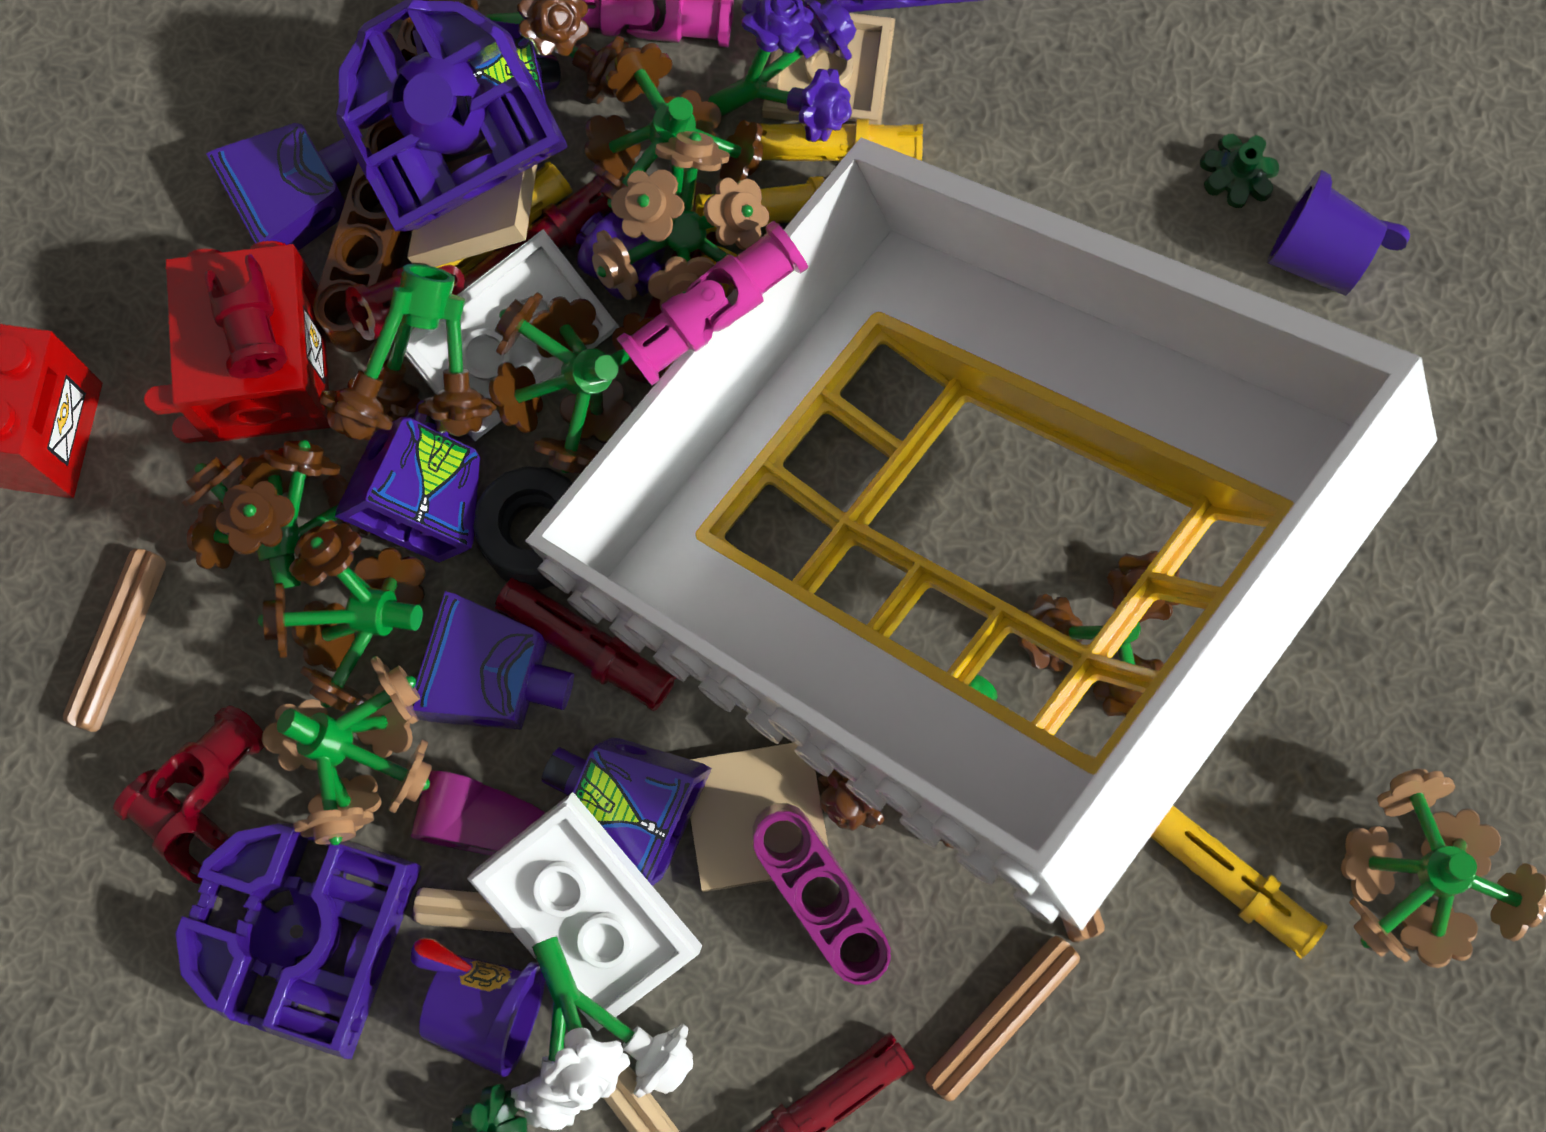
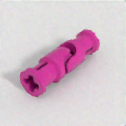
[581,0,734,48]
[616,220,808,386]

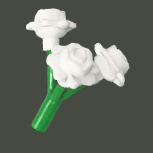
[511,936,693,1130]

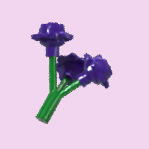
[708,0,856,142]

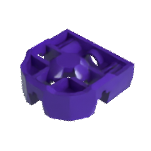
[336,0,567,231]
[176,824,422,1059]

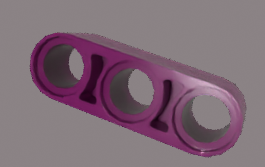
[753,803,891,985]

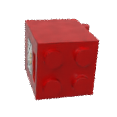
[144,241,331,443]
[0,324,103,499]

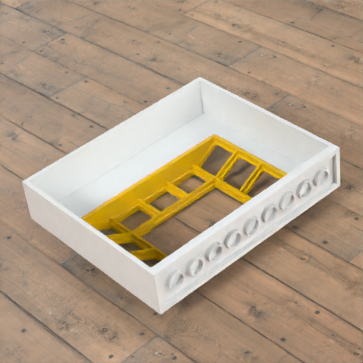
[525,137,1437,931]

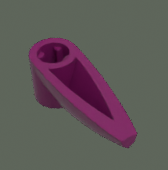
[410,771,545,856]

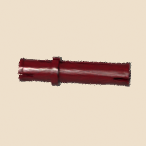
[454,175,613,293]
[495,578,676,711]
[755,1032,915,1132]

